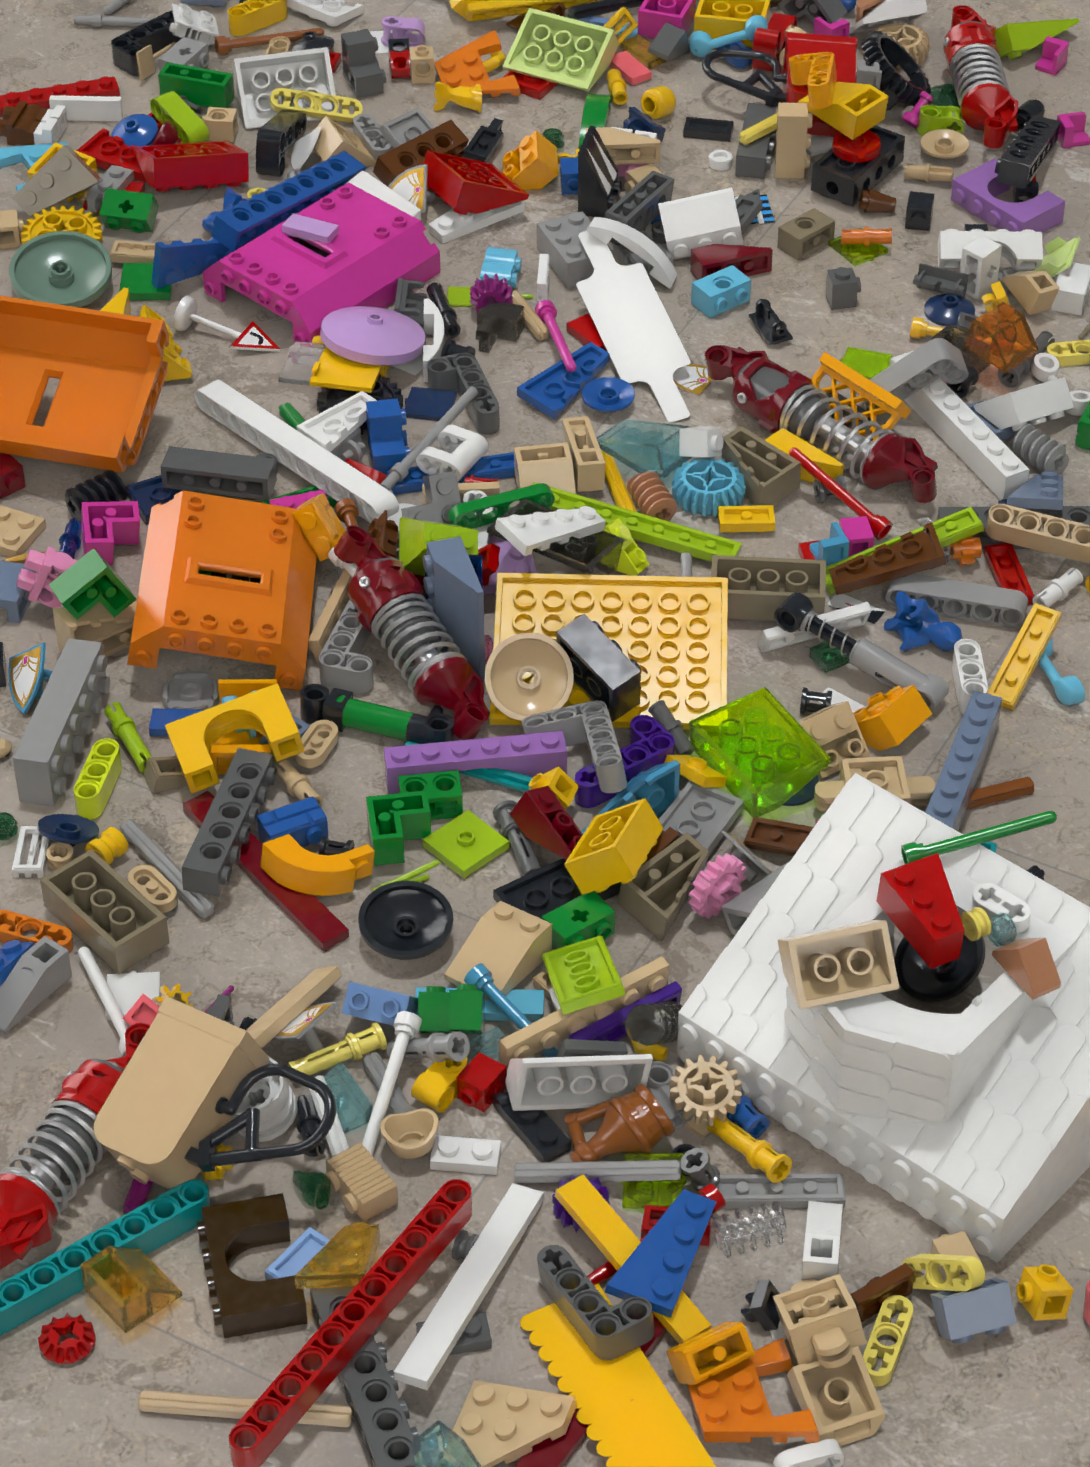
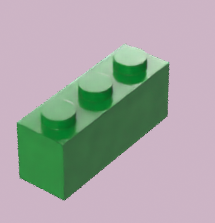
[158,62,235,108]

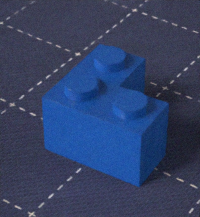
[366,398,410,475]

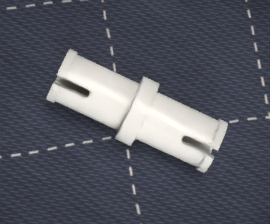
[1032,567,1083,608]

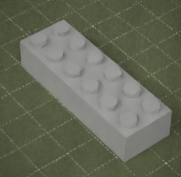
[13,638,110,806]

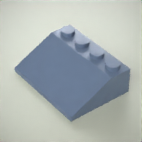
[423,536,485,680]

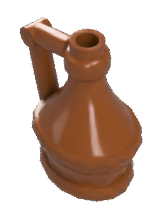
[564,1084,675,1162]

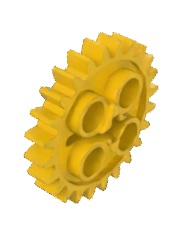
[21,205,103,245]

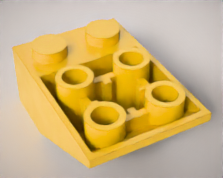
[798,82,889,140]

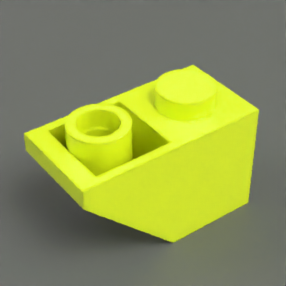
[583,518,649,576]

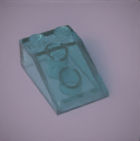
[597,419,692,479]

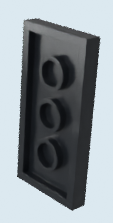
[493,858,621,919]

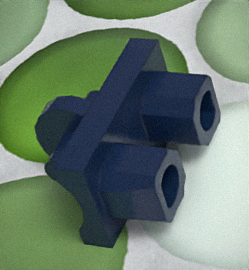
[623,107,666,142]

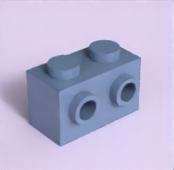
[930,1278,1017,1344]

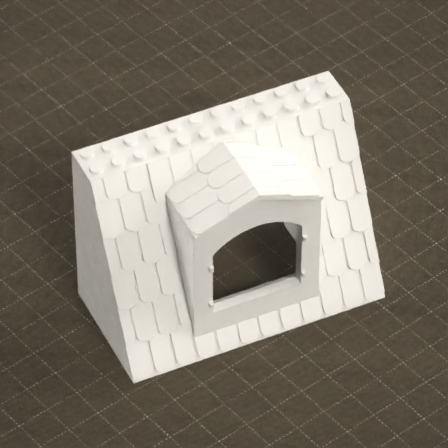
[677,773,1090,1263]

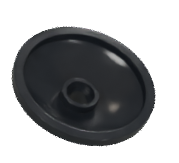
[358,881,453,960]
[894,935,986,1002]

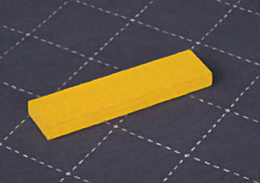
[988,603,1062,710]

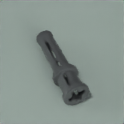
[998,331,1055,387]
[493,800,541,876]

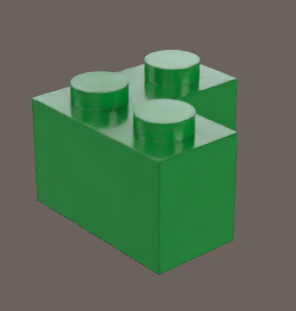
[49,548,137,620]
[366,790,431,866]
[418,984,485,1035]

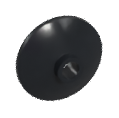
[291,31,335,52]

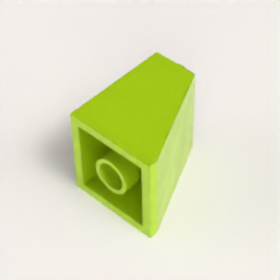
[399,517,478,576]

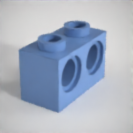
[342,982,418,1026]

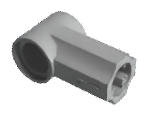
[646,1061,693,1130]

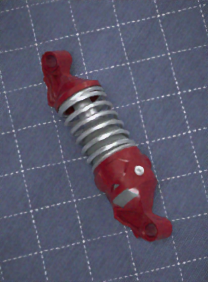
[334,525,490,740]

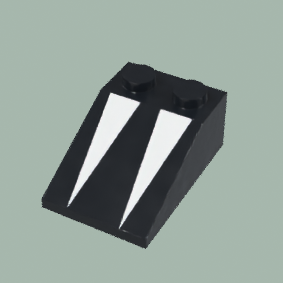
[578,125,622,218]

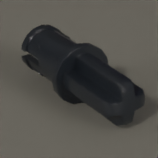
[296,1095,326,1157]

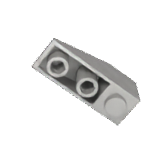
[0,936,72,1034]

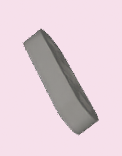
[353,114,392,160]

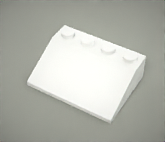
[232,47,339,130]

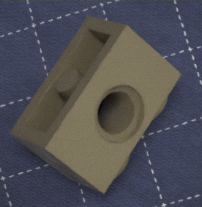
[777,208,835,261]

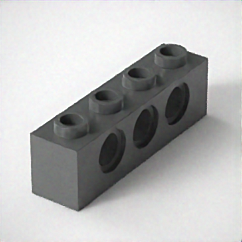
[605,171,674,247]

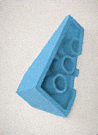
[581,760,680,834]

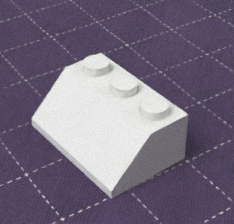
[658,188,744,260]
[974,377,1074,432]

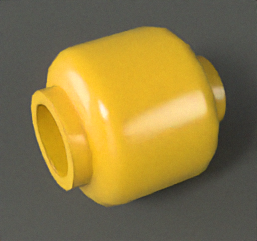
[641,86,676,119]

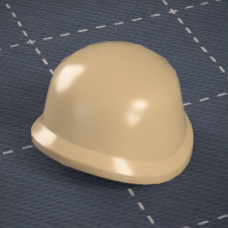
[380,1108,439,1159]

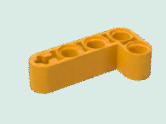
[789,52,837,109]

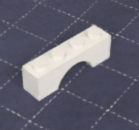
[937,229,1043,271]

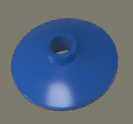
[111,114,158,147]
[582,377,635,412]

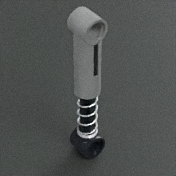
[774,592,949,712]

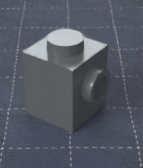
[825,267,861,310]

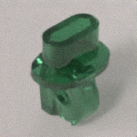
[292,1171,330,1210]

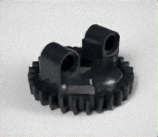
[861,31,931,111]

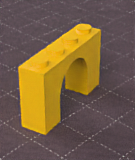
[165,683,305,794]

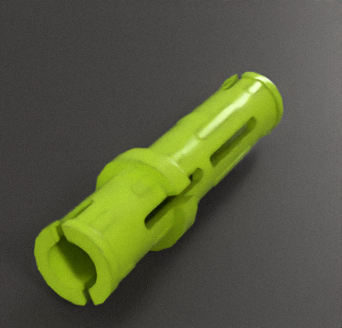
[104,702,152,773]

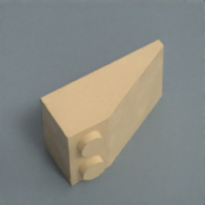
[444,901,552,1001]

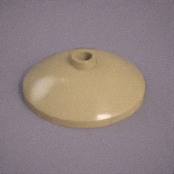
[485,632,574,721]

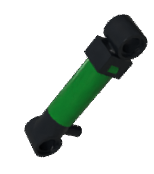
[300,684,454,744]

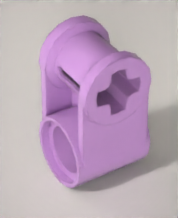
[381,16,425,47]

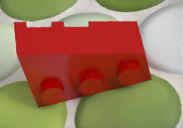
[876,853,965,969]

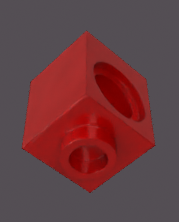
[457,1052,507,1113]

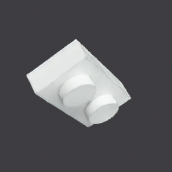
[430,1135,501,1175]

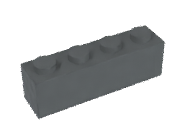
[735,103,777,179]
[160,446,277,500]

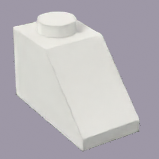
[679,426,724,457]

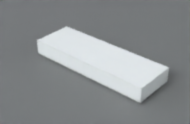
[49,95,124,122]

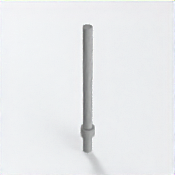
[74,13,154,28]
[380,387,478,490]

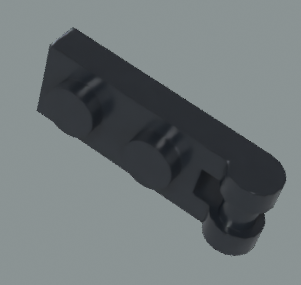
[491,1092,571,1162]

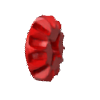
[38,1312,96,1364]

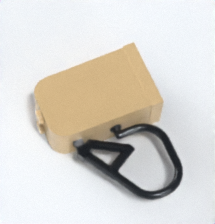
[94,996,336,1189]

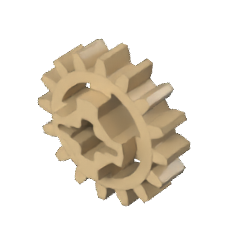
[669,1055,742,1126]

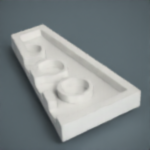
[429,201,525,244]
[495,506,606,556]

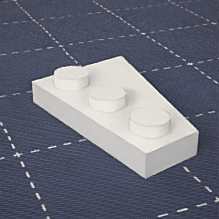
[287,0,364,27]
[296,391,377,452]

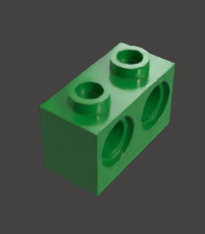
[398,770,463,820]

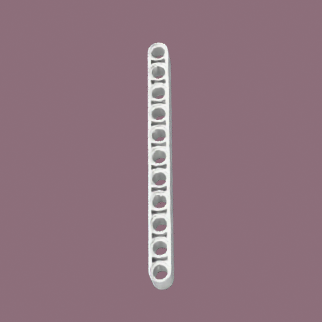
[194,380,399,523]

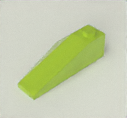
[995,18,1079,60]

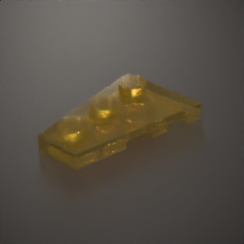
[294,1222,380,1289]

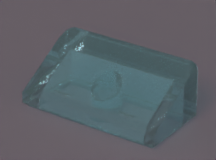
[324,1063,373,1134]

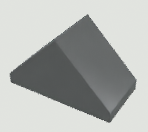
[647,22,690,61]

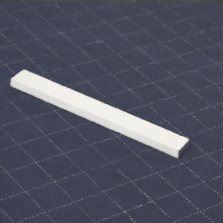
[394,1183,544,1390]

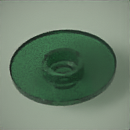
[929,83,960,108]

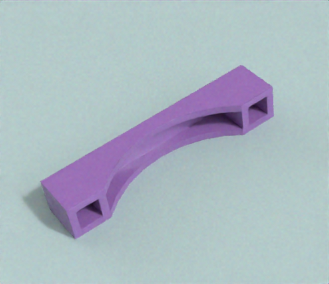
[384,731,567,794]

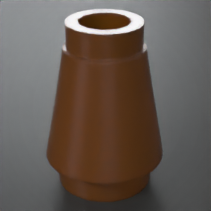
[858,189,896,213]

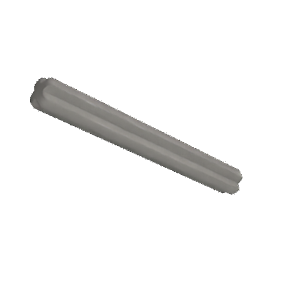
[120,819,215,919]
[514,1160,682,1183]

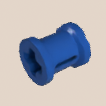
[726,1096,770,1139]

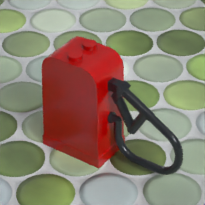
[702,32,857,137]

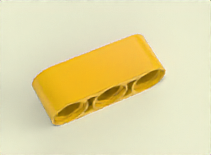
[228,0,288,36]

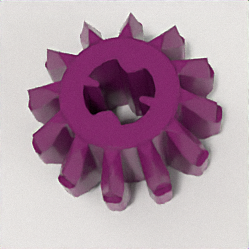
[470,273,513,318]

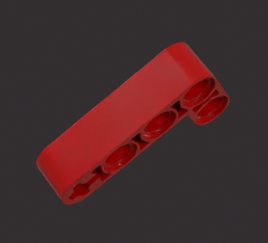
[752,12,797,72]

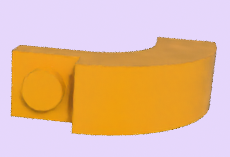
[260,834,375,896]

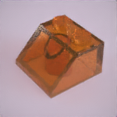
[965,302,1039,373]

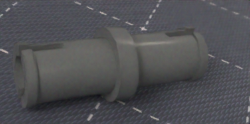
[648,700,695,755]

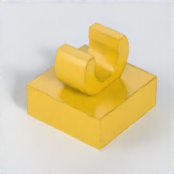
[981,281,1013,318]

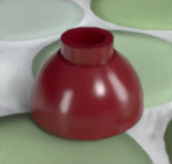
[152,120,182,145]

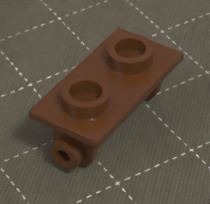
[368,510,398,558]

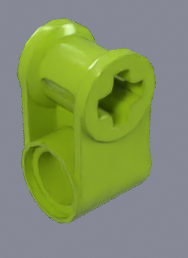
[917,105,965,136]

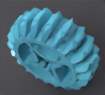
[672,457,746,517]

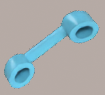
[689,15,768,58]
[1038,637,1085,706]

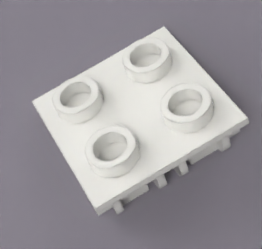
[169,3,219,46]

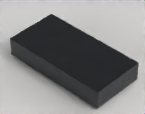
[683,117,734,142]

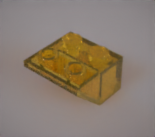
[80,1246,182,1334]

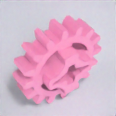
[688,853,747,919]

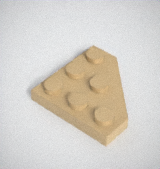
[437,1380,577,1467]

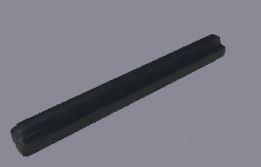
[568,0,644,20]

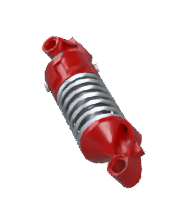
[943,5,1019,149]
[0,1023,150,1270]

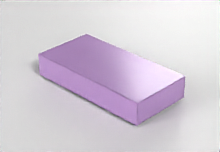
[282,213,339,244]

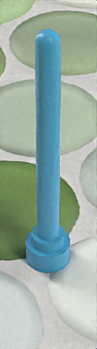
[464,963,558,1057]

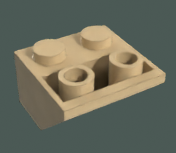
[514,442,576,494]
[784,701,871,779]

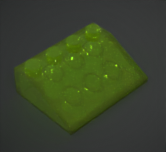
[689,687,831,818]

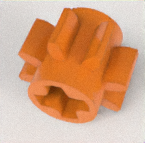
[949,535,982,566]

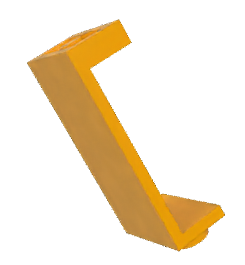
[210,679,277,774]

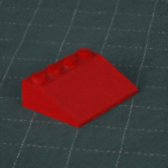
[133,141,249,192]
[423,150,529,215]

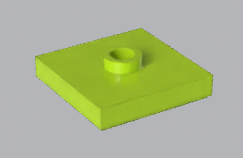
[423,810,509,879]

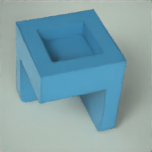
[809,522,849,566]

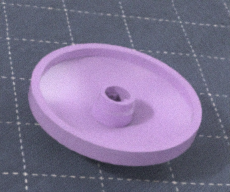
[320,306,425,365]

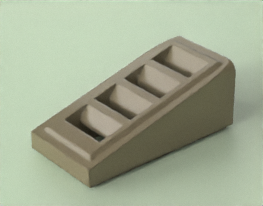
[144,756,188,793]

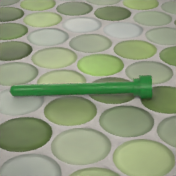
[901,811,1057,864]

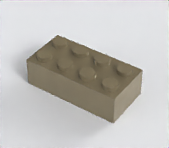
[711,555,826,621]
[40,850,170,974]

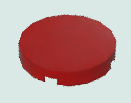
[832,130,881,162]

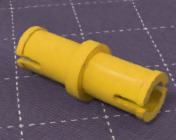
[606,69,628,105]

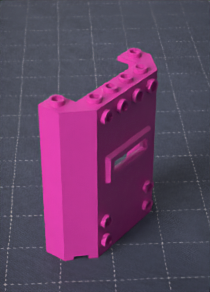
[203,182,441,354]

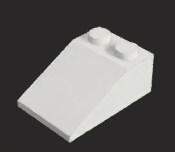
[849,0,928,34]

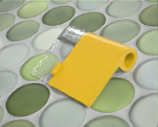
[278,341,389,393]

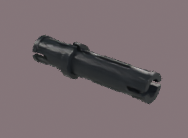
[426,282,461,338]

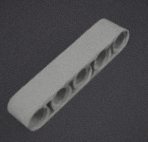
[885,574,1028,628]

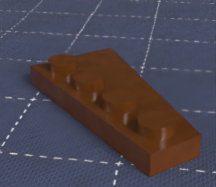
[829,522,947,595]

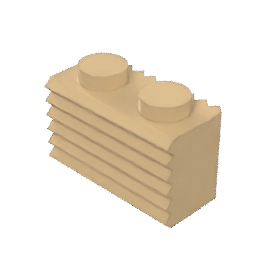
[324,1142,398,1222]

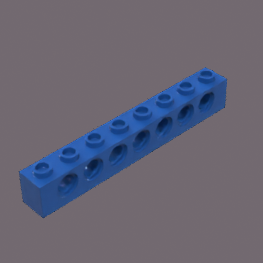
[211,151,366,252]

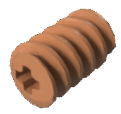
[627,471,677,521]

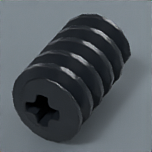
[65,470,128,522]

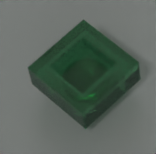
[809,641,850,673]

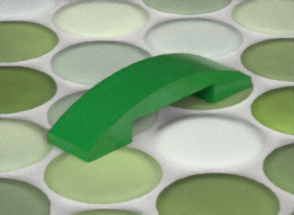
[578,94,612,149]

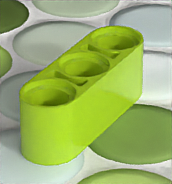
[150,91,209,143]

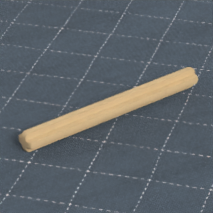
[138,1390,353,1427]

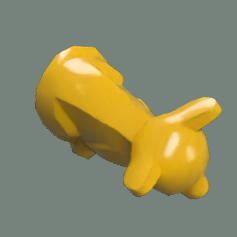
[433,82,482,113]

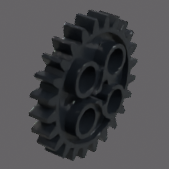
[317,374,403,435]

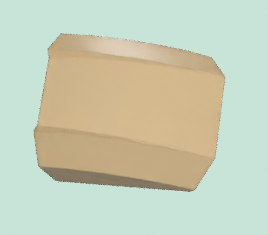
[787,1346,885,1446]

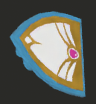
[9,642,53,714]

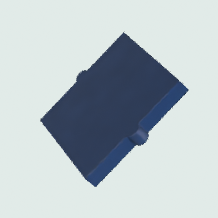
[404,387,457,421]

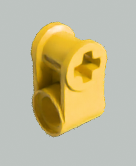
[411,1057,468,1113]

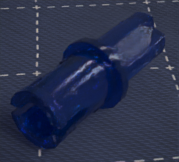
[58,518,81,559]

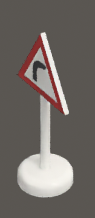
[173,295,281,352]

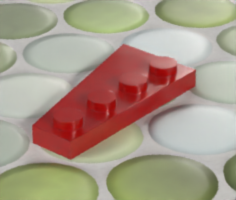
[76,128,147,183]

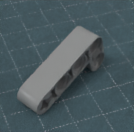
[863,338,968,415]
[319,599,374,694]

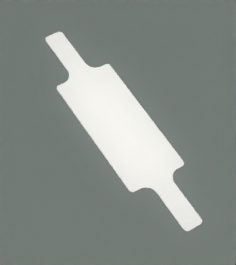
[576,231,691,422]

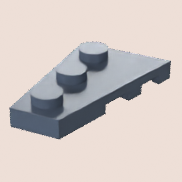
[1007,471,1063,510]

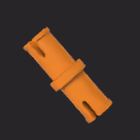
[841,226,892,247]

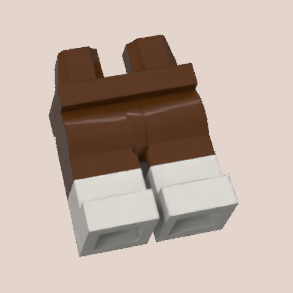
[0,101,67,146]

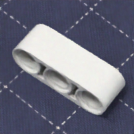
[952,639,988,714]

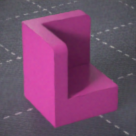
[814,17,850,37]
[1035,36,1069,76]
[1057,112,1090,148]

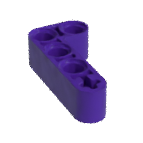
[575,715,675,808]

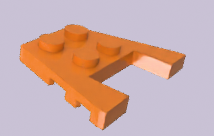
[435,30,521,97]
[688,1338,820,1443]

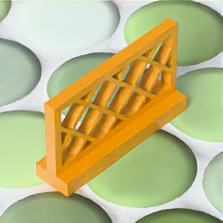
[811,352,911,442]

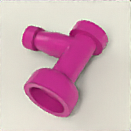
[901,91,934,128]

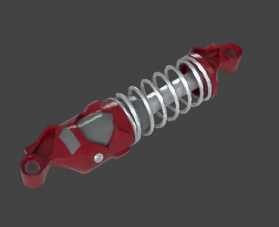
[705,345,938,503]

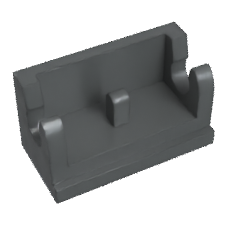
[394,278,427,328]

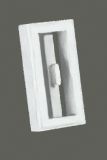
[537,254,550,304]
[12,826,51,878]

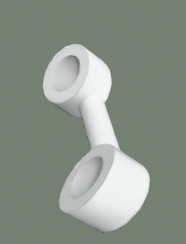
[1032,353,1090,416]

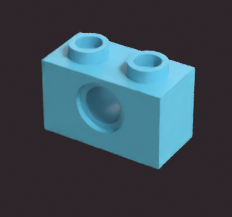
[691,265,751,318]

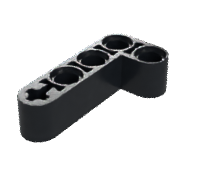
[111,10,187,77]
[256,110,307,177]

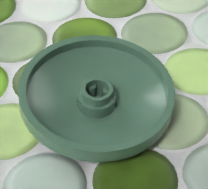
[9,231,112,308]

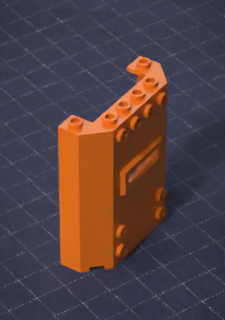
[0,296,169,473]
[127,490,317,691]

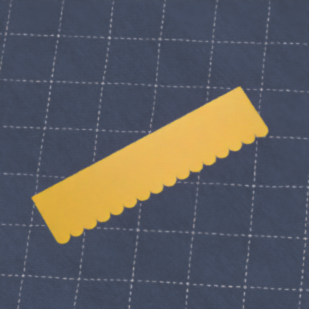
[520,1283,716,1467]

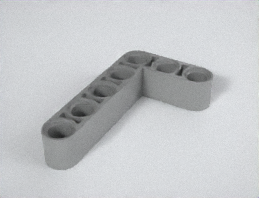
[522,700,627,793]

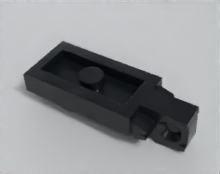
[463,118,504,163]

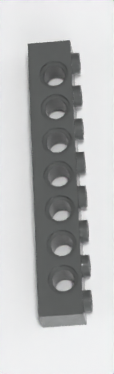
[310,1276,431,1467]

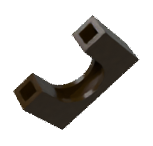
[197,1193,308,1339]

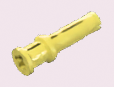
[288,1022,387,1075]

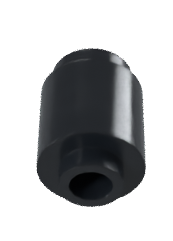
[1017,99,1045,130]

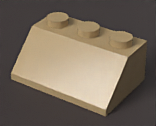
[777,920,900,1009]

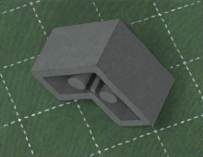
[778,0,847,25]
[341,29,386,98]
[401,471,461,525]

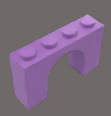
[951,158,1066,233]

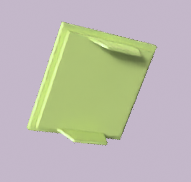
[1035,237,1081,278]

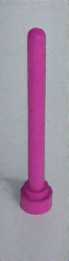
[535,300,577,372]

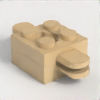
[814,756,936,811]
[773,1274,867,1368]

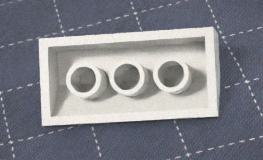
[505,1054,653,1111]

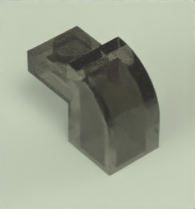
[475,303,524,353]

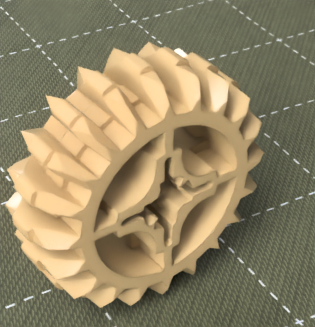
[870,22,930,70]

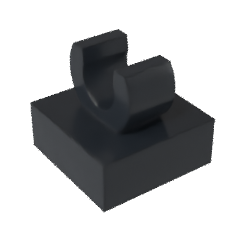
[741,1280,780,1331]

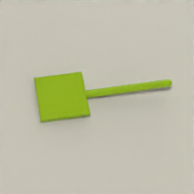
[447,286,534,307]

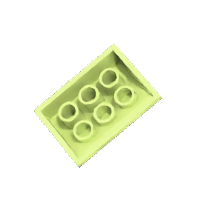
[502,8,619,92]

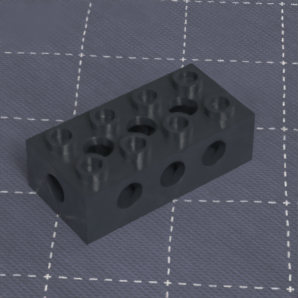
[811,125,905,206]

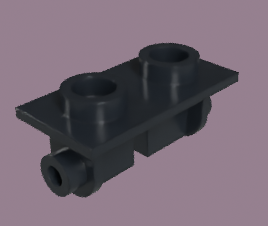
[748,299,793,345]

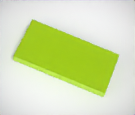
[541,935,626,1015]

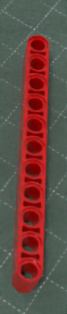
[229,1179,472,1467]

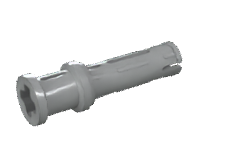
[387,1032,470,1062]

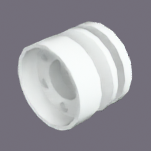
[231,1056,297,1142]

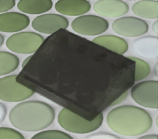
[487,499,624,575]

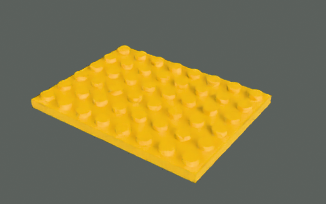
[490,573,728,730]

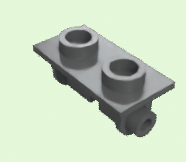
[913,263,969,297]

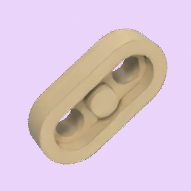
[295,720,339,768]
[127,865,178,913]

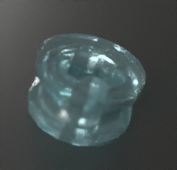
[987,912,1017,947]

